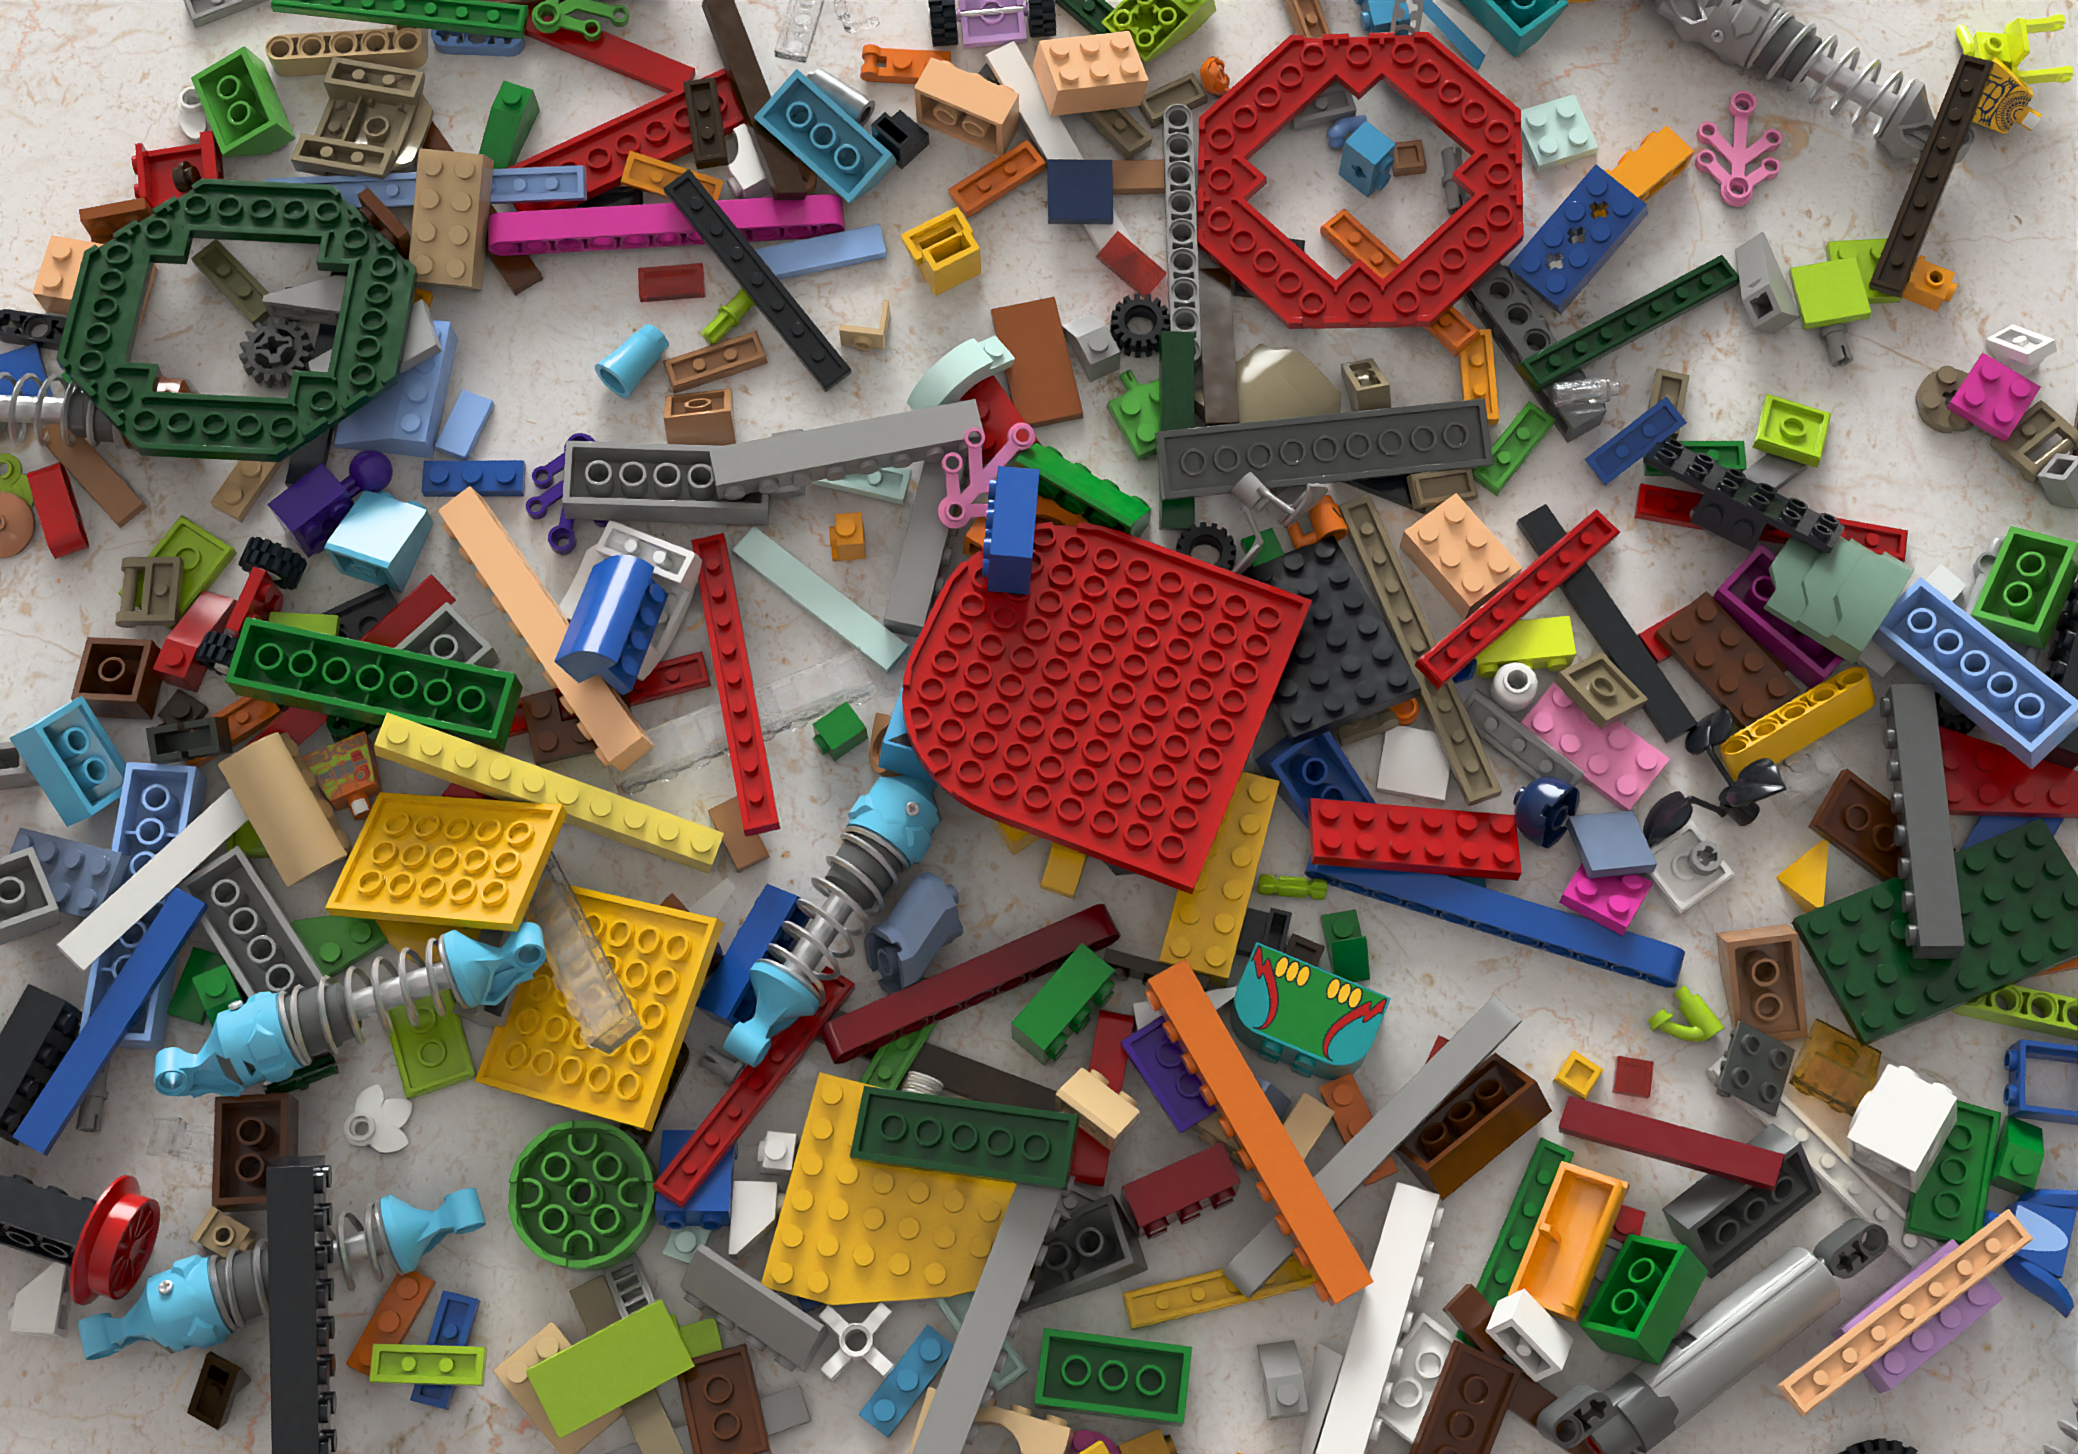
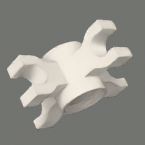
[819,1302,894,1382]

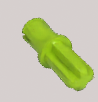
[701,288,755,345]

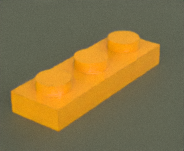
[620,151,724,201]
[1458,329,1499,425]

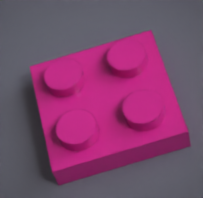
[1946,352,2041,442]
[1559,863,1653,936]

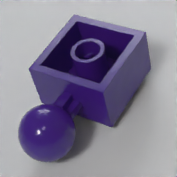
[267,450,393,558]

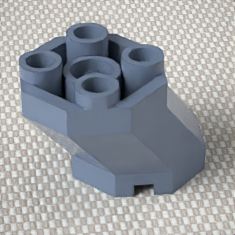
[864,871,963,995]

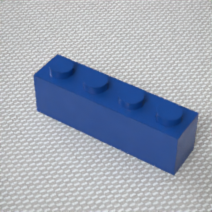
[695,884,814,1029]

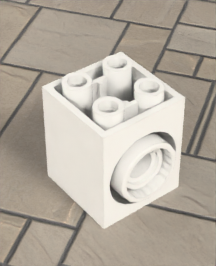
[1847,1064,1957,1193]

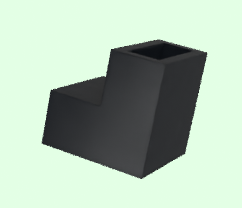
[871,110,930,169]
[1236,907,1292,958]

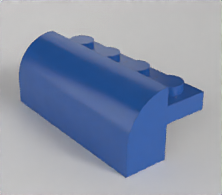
[554,555,669,695]

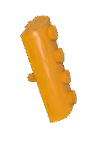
[1508,1161,1630,1322]

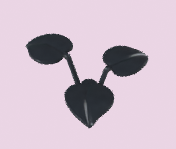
[1643,708,1787,847]

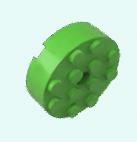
[508,1120,658,1272]

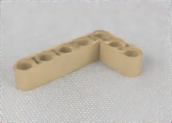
[265,25,428,77]

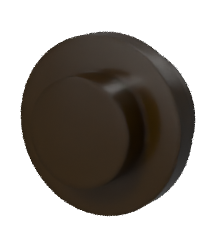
[172,161,201,193]

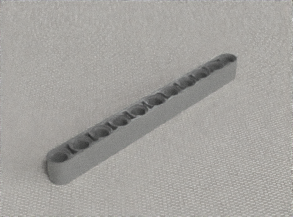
[1221,995,1522,1299]

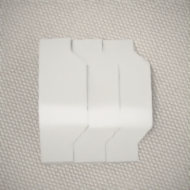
[559,520,702,681]

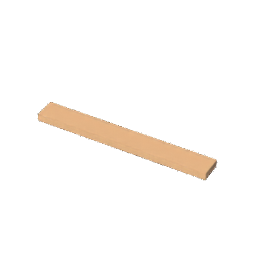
[1777,1209,2033,1417]

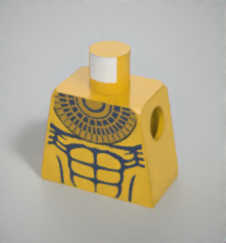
[1972,57,2042,134]

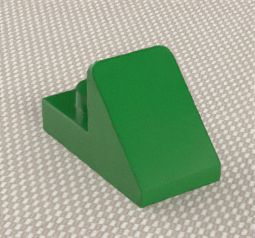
[1320,909,1370,983]

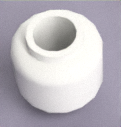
[1490,662,1538,712]

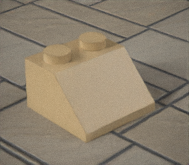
[1055,1067,1140,1152]

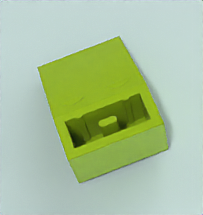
[1101,0,1216,64]

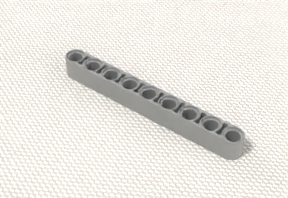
[1162,104,1201,374]

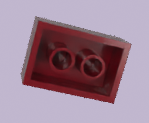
[1120,1142,1241,1240]

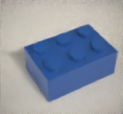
[982,466,1040,594]

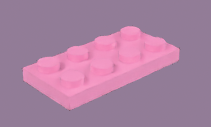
[1521,682,1670,811]

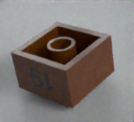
[71,637,162,720]

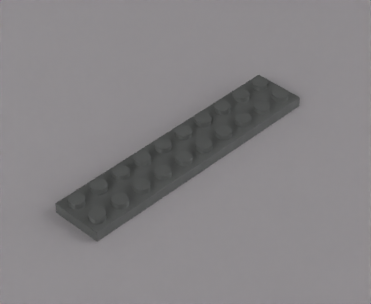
[1155,398,1493,501]

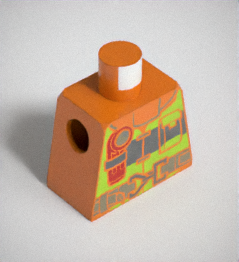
[302,731,383,820]

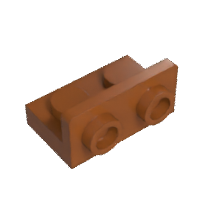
[79,197,153,244]

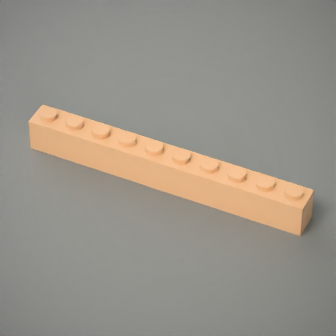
[438,486,655,772]

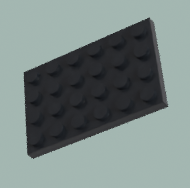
[1240,535,1421,745]

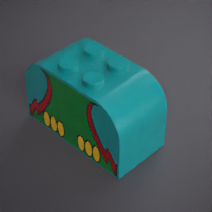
[1230,942,1391,1080]

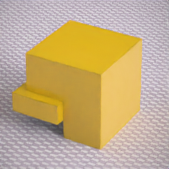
[900,206,981,296]

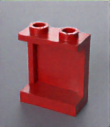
[131,130,224,209]

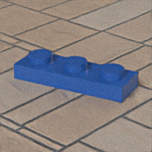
[1584,396,1687,485]
[422,460,526,497]
[410,1290,481,1410]

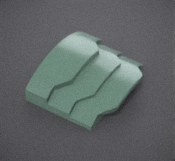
[1763,535,1914,664]

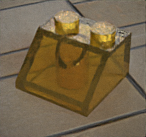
[1788,1018,1882,1117]

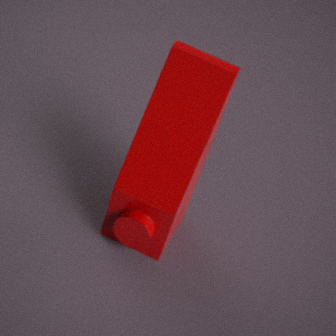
[153,590,237,693]

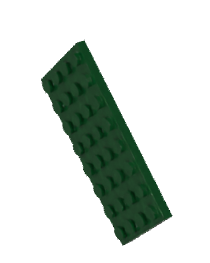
[1791,818,2078,1047]

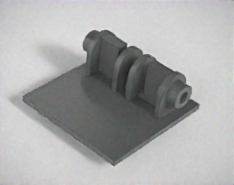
[1714,1021,1795,1116]

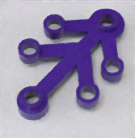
[526,433,609,555]

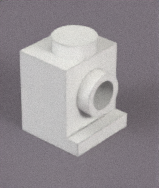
[758,1131,800,1177]

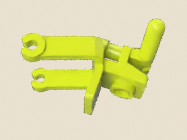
[1955,14,2074,84]

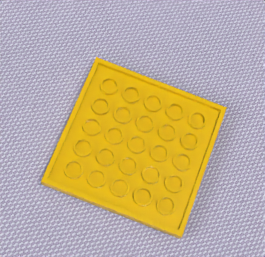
[475,880,724,1132]

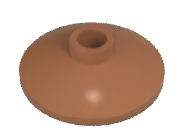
[0,492,35,559]

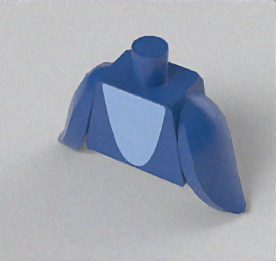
[1983,1189,2078,1318]

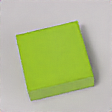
[679,1317,723,1358]

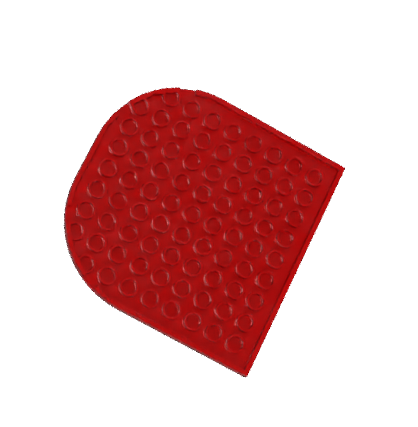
[902,522,1312,894]

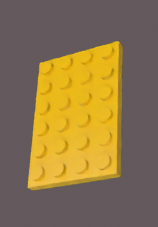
[325,792,567,932]

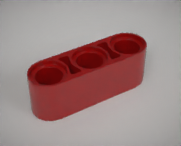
[27,462,89,559]

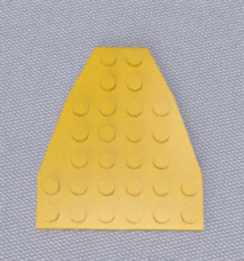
[761,1072,1031,1306]

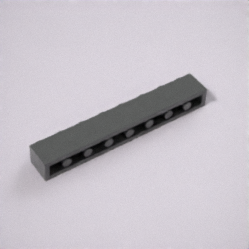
[1880,683,1965,959]

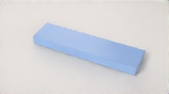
[755,224,887,280]

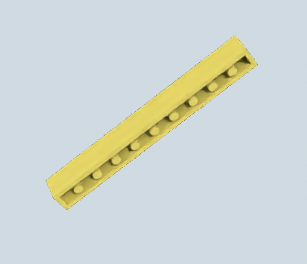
[374,712,724,874]

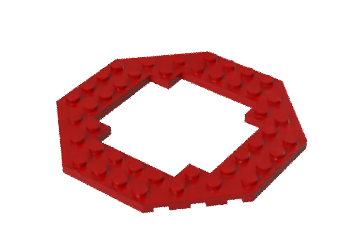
[1197,31,1524,329]

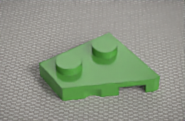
[291,915,389,978]

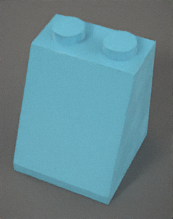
[324,490,434,593]

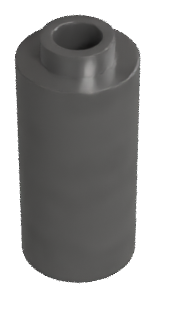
[807,68,875,127]

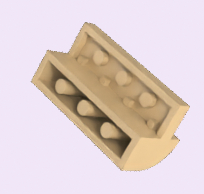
[218,732,353,887]

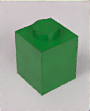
[812,701,868,761]

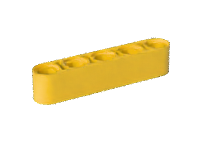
[1720,666,1876,781]

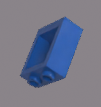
[2003,1039,2078,1125]

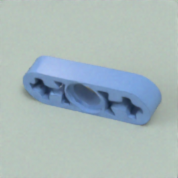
[431,29,525,57]

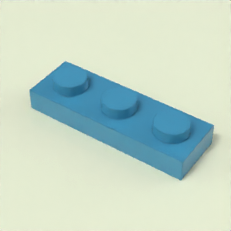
[859,1324,954,1438]

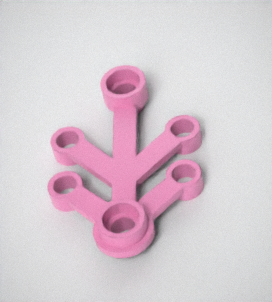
[1695,90,1782,207]
[937,423,1035,529]

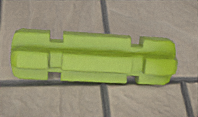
[1258,874,1327,900]

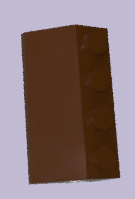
[1395,1053,1552,1201]

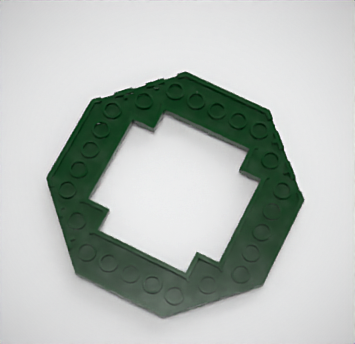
[56,178,418,462]

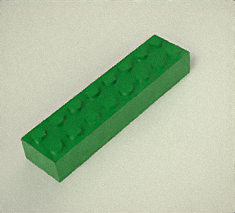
[225,617,523,752]

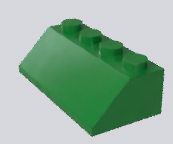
[1015,443,1151,538]

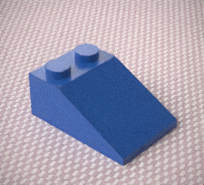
[1255,731,1376,830]

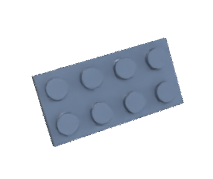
[10,827,131,919]

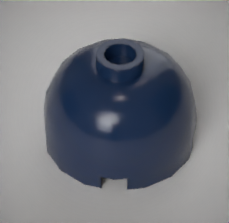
[1513,777,1580,848]

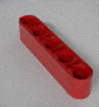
[1070,1009,1135,1187]

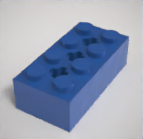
[1508,164,1648,315]

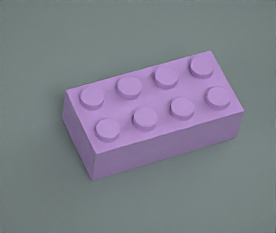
[1831,1239,2003,1393]

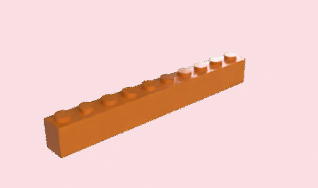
[1144,959,1374,1307]

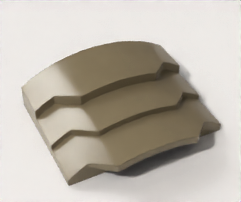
[291,57,434,179]
[1194,343,1341,496]

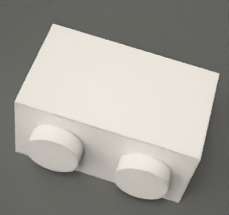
[1486,1289,1574,1382]

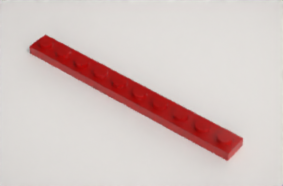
[691,533,781,837]

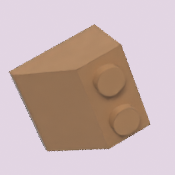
[664,388,736,446]

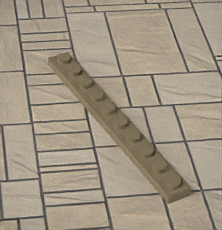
[1339,495,1502,807]

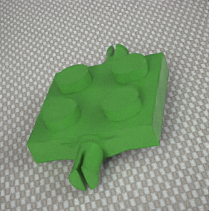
[1107,370,1197,461]

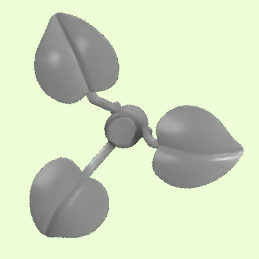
[1231,472,1328,574]

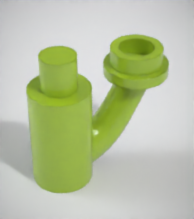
[1647,985,1725,1042]

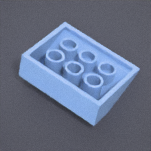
[334,320,458,459]

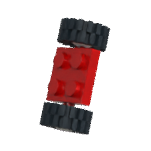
[195,537,307,676]

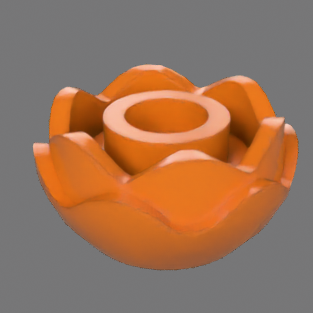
[1200,56,1230,96]

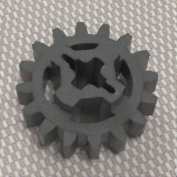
[239,317,314,388]

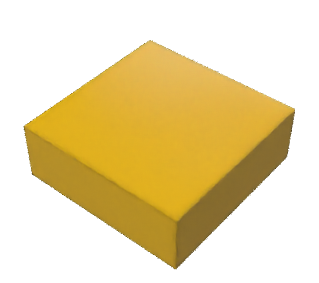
[1553,1050,1604,1100]

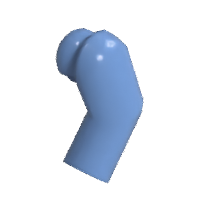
[1326,115,1367,148]

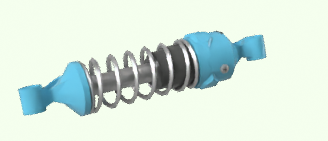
[723,775,942,1068]
[154,922,546,1098]
[77,1188,486,1360]

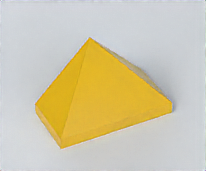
[1775,840,1829,913]

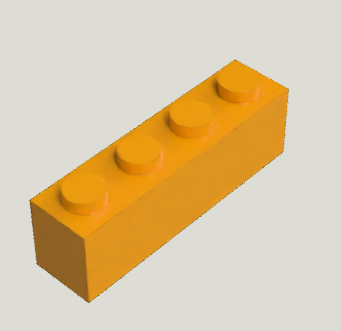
[1594,125,1694,219]

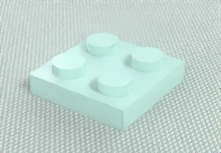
[1521,94,1598,172]

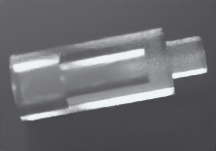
[1552,378,1622,408]

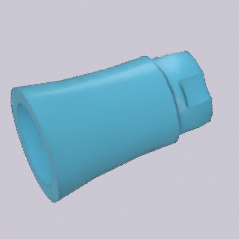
[595,323,669,399]

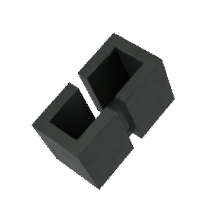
[146,717,233,764]

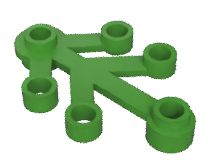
[532,0,629,42]

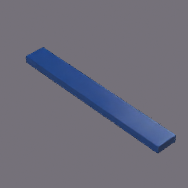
[12,887,209,1156]

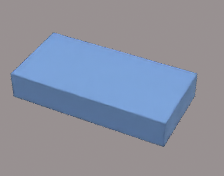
[435,389,495,461]

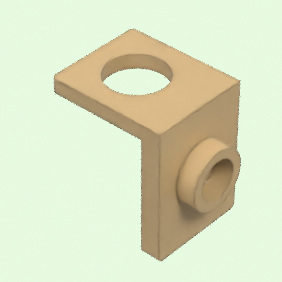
[839,300,890,351]

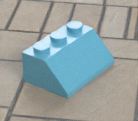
[9,696,126,827]

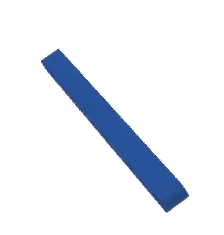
[1305,853,1685,988]

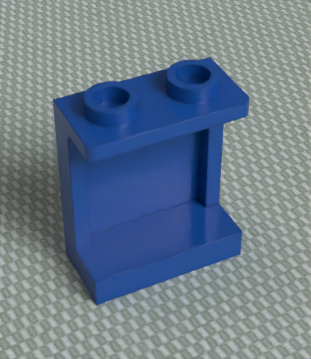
[655,1130,738,1230]

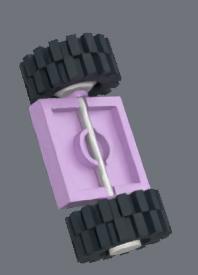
[928,0,1056,49]

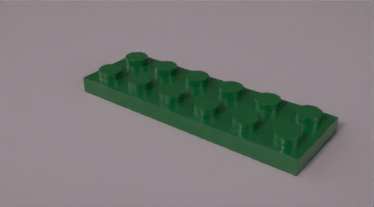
[850,1086,1080,1191]

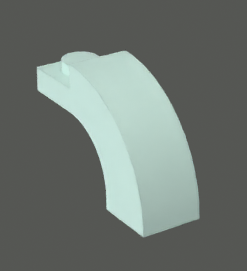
[906,335,1015,410]

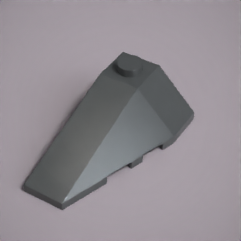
[1015,1194,1148,1315]

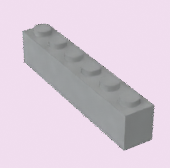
[884,455,969,638]

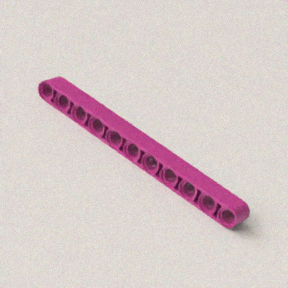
[487,194,845,256]

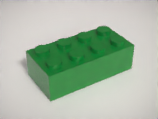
[1034,1328,1192,1427]

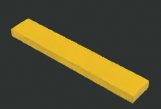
[1122,1254,1315,1330]

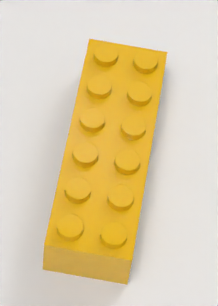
[1159,772,1280,988]

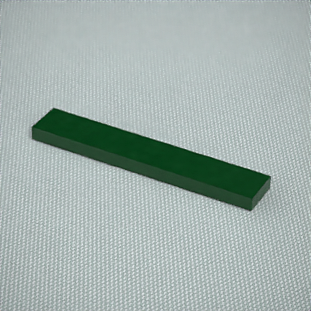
[1159,330,1195,531]

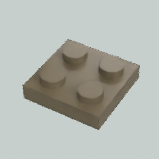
[1554,652,1648,729]

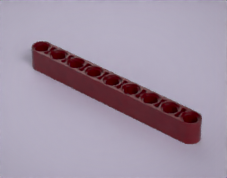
[819,904,1121,1064]

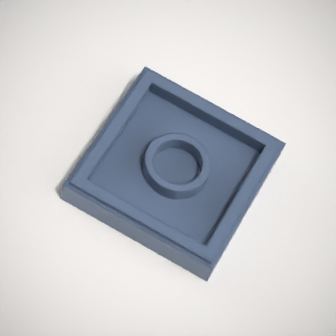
[1566,811,1657,878]

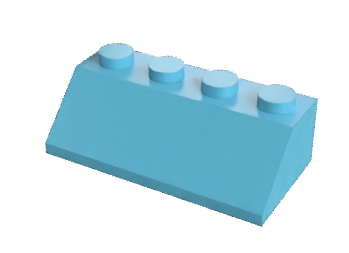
[754,69,897,204]

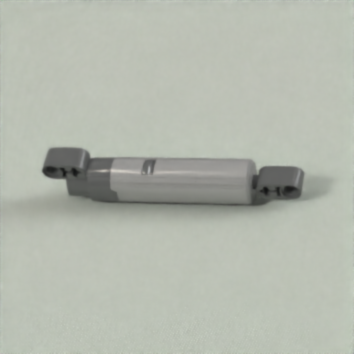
[1537,1218,1889,1454]

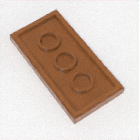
[991,296,1083,428]

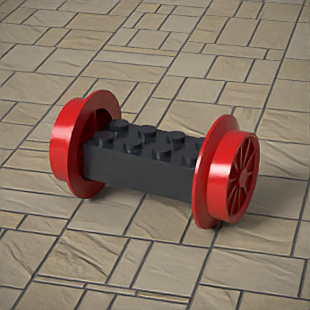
[0,1174,160,1306]

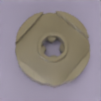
[1915,366,1975,434]

